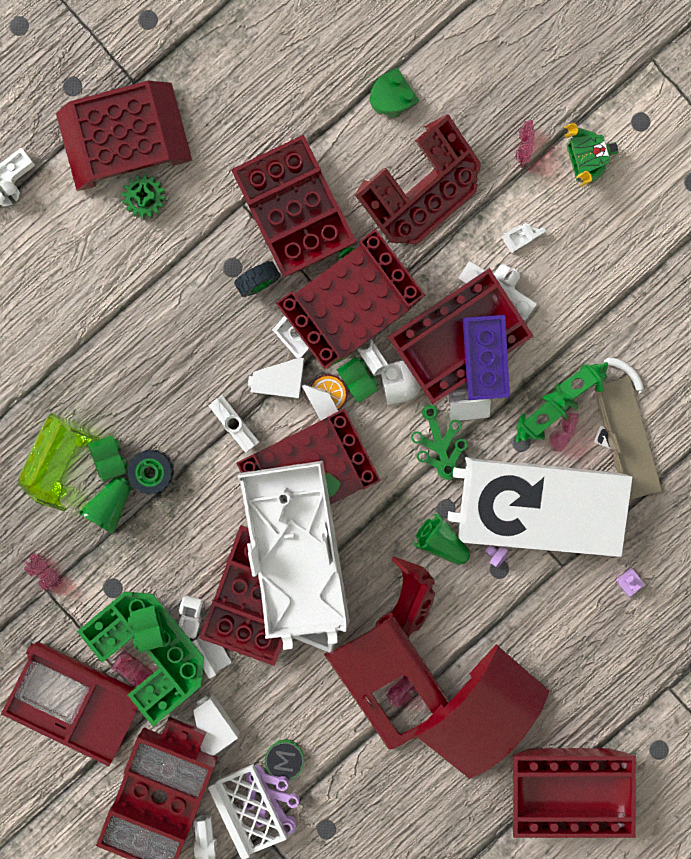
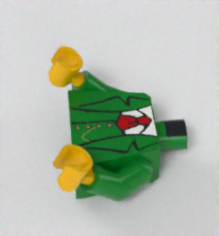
[564,123,618,187]

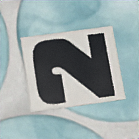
[594,426,611,449]

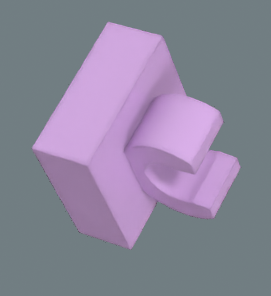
[485,545,510,568]
[615,568,645,597]

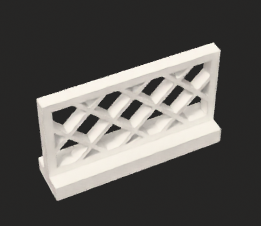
[208,764,287,859]

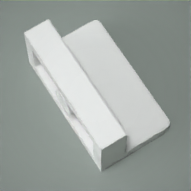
[447,389,491,421]
[191,635,232,679]

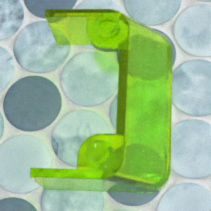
[18,413,100,512]

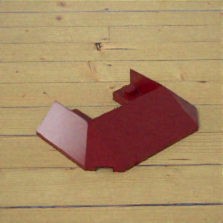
[355,114,481,245]

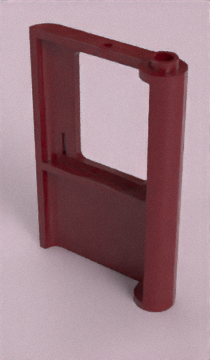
[324,613,450,749]

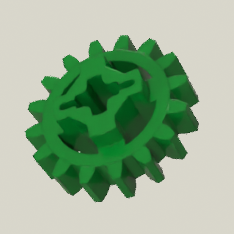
[121,174,167,219]

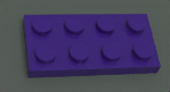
[463,315,510,400]

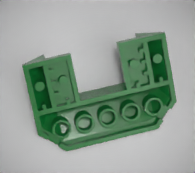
[77,591,204,727]

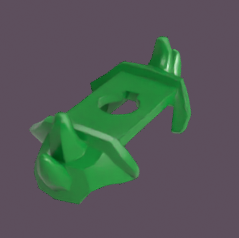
[553,362,608,410]
[516,391,571,443]

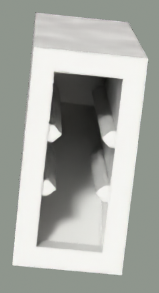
[248,358,305,399]
[193,693,240,756]

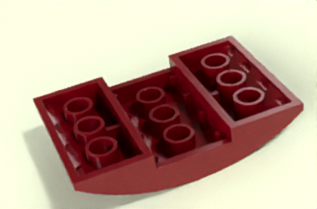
[231,134,357,278]
[199,525,283,666]
[415,644,549,779]

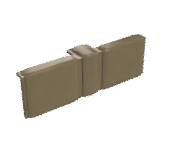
[594,376,662,501]

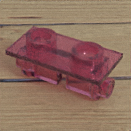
[24,553,62,592]
[386,675,417,708]

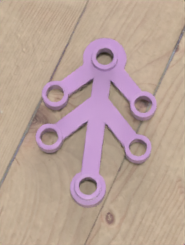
[243,765,300,834]

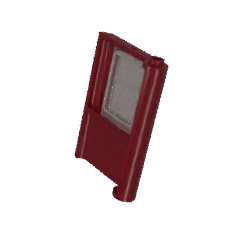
[1,641,138,767]

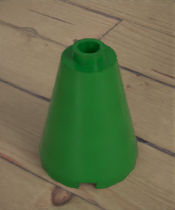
[78,477,131,534]
[414,514,470,565]

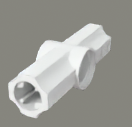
[357,339,389,376]
[208,395,259,453]
[194,815,217,859]

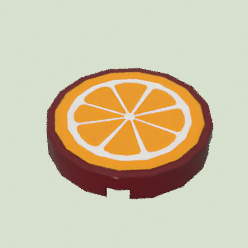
[309,374,348,411]

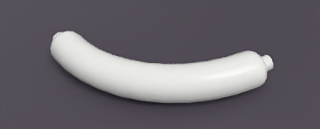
[604,358,644,393]

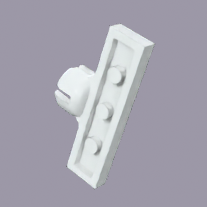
[0,148,35,206]
[458,260,537,321]

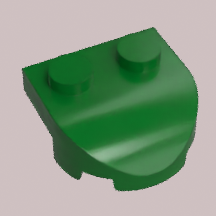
[369,68,419,118]

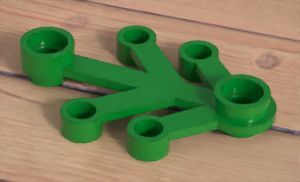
[411,405,467,480]

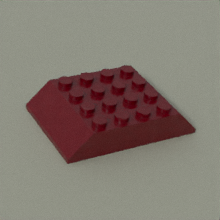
[388,268,534,405]
[513,748,636,838]

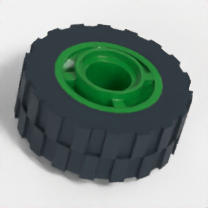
[234,261,281,297]
[127,449,174,495]

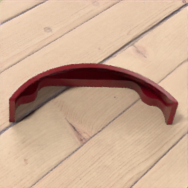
[392,556,435,638]

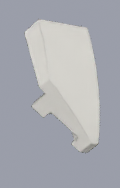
[501,223,546,253]
[302,384,338,420]

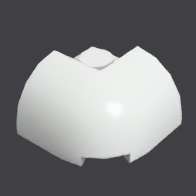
[381,361,421,406]

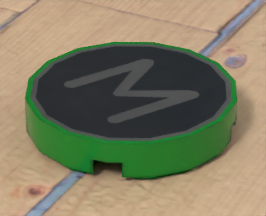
[265,739,304,781]

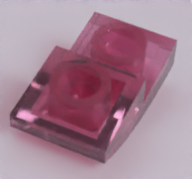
[515,120,534,168]
[551,413,579,452]
[111,650,154,687]

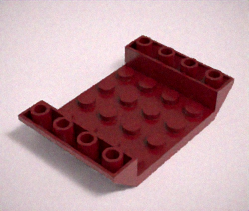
[56,80,193,192]
[276,229,425,370]
[236,408,381,505]

